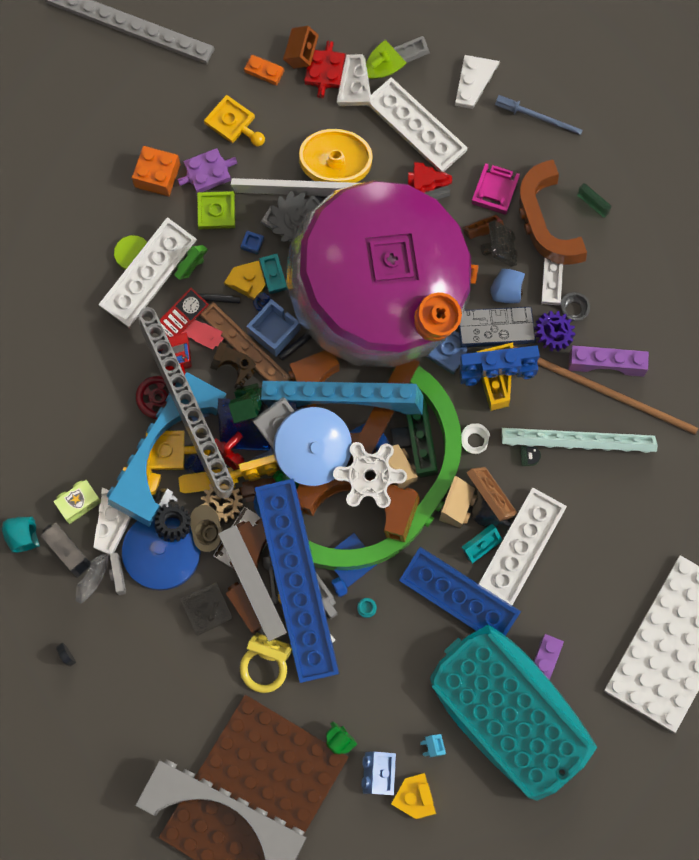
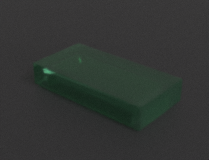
[577,183,612,218]

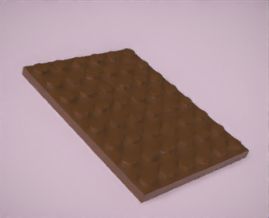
[159,695,349,860]

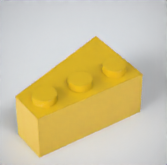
[476,342,513,411]

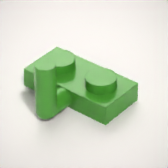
[174,245,208,280]

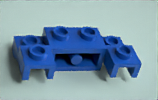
[459,345,540,386]

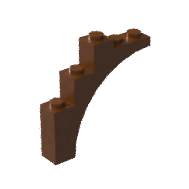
[226,518,267,634]

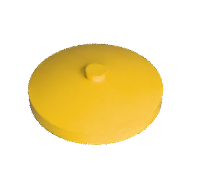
[299,129,372,183]

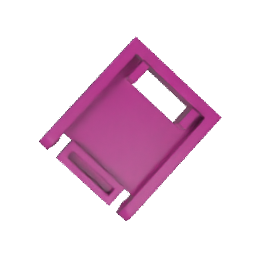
[471,163,520,215]

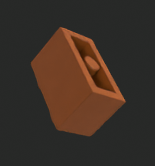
[283,25,319,69]

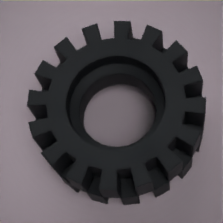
[155,504,191,542]

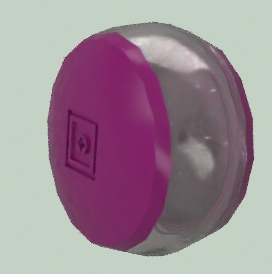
[286,180,472,368]

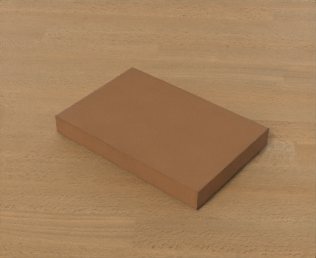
[467,467,517,521]

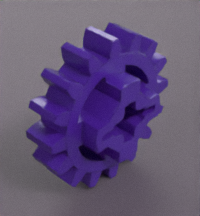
[534,311,576,352]

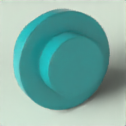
[357,598,377,618]

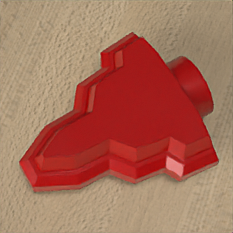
[408,162,452,193]

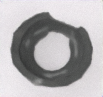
[561,292,590,321]

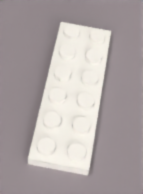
[368,77,468,172]
[99,217,197,328]
[479,488,567,605]

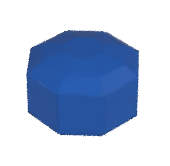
[331,577,347,597]

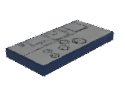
[458,307,536,347]

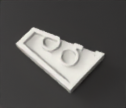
[337,54,372,106]
[455,55,500,109]
[94,487,132,555]

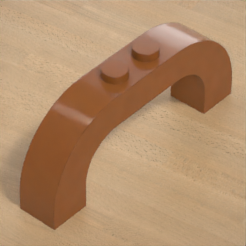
[519,159,587,265]

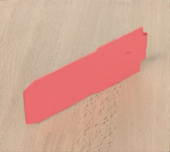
[181,320,224,350]

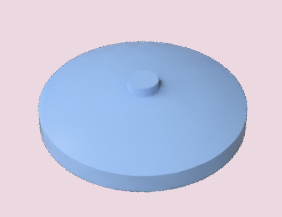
[273,407,352,486]

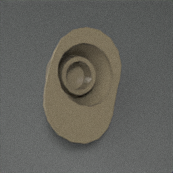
[190,505,223,552]

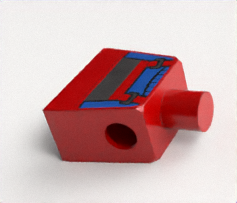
[158,332,192,375]

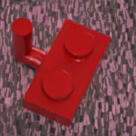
[212,432,244,470]

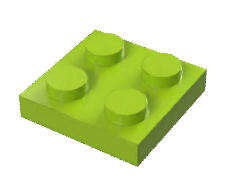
[198,191,235,229]

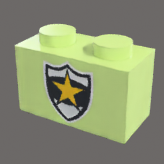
[53,480,101,524]

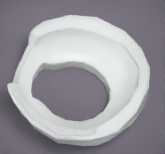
[461,424,490,454]

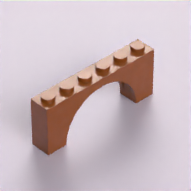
[288,349,376,465]
[297,478,420,542]

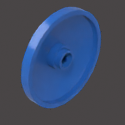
[122,517,201,590]

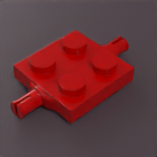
[305,41,346,98]

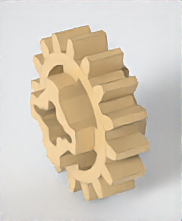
[201,484,243,523]

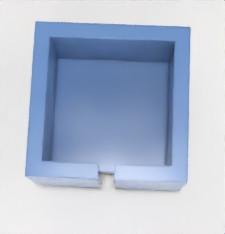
[246,299,301,356]

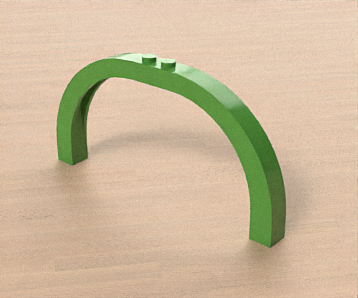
[309,366,462,570]

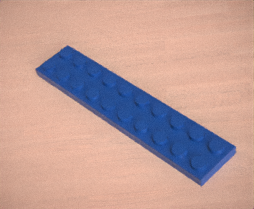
[255,479,339,683]

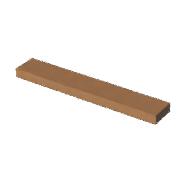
[200,302,291,381]

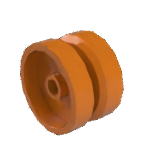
[414,292,462,342]

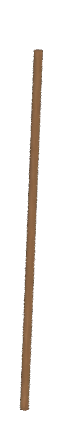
[457,327,698,435]

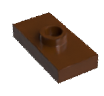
[463,215,504,239]

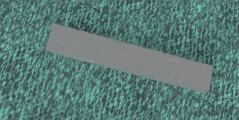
[218,525,287,642]

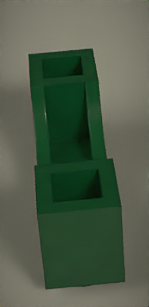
[228,383,263,423]

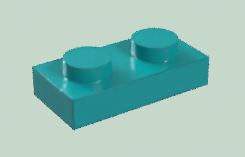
[259,254,287,294]
[461,524,503,564]

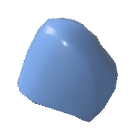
[490,269,525,303]

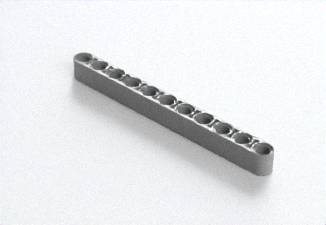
[139,307,234,499]

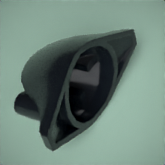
[472,489,512,527]

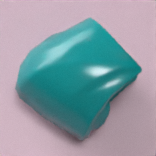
[1,517,40,553]

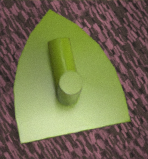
[366,40,407,79]

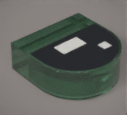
[520,446,541,466]

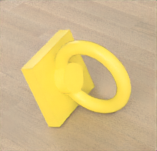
[240,632,292,693]

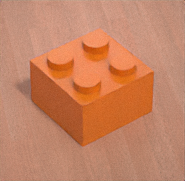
[132,146,181,196]

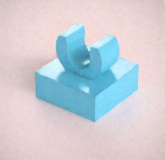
[420,734,446,757]

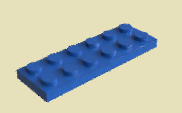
[399,547,521,636]

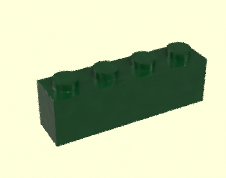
[407,396,439,478]

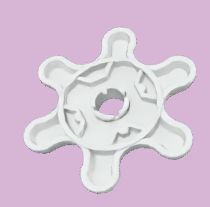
[333,442,407,508]

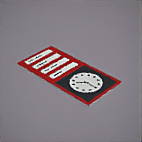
[160,288,209,337]

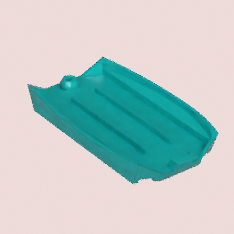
[430,625,598,801]

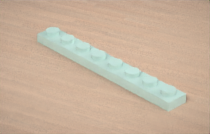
[501,428,658,453]

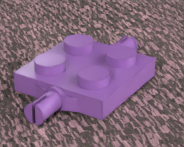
[177,148,238,194]

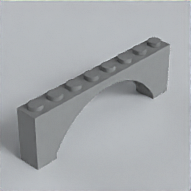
[136,759,307,860]

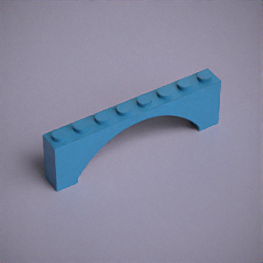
[107,372,227,527]
[261,381,423,415]

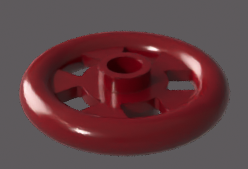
[135,376,176,419]

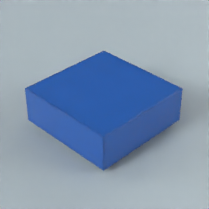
[240,231,264,254]

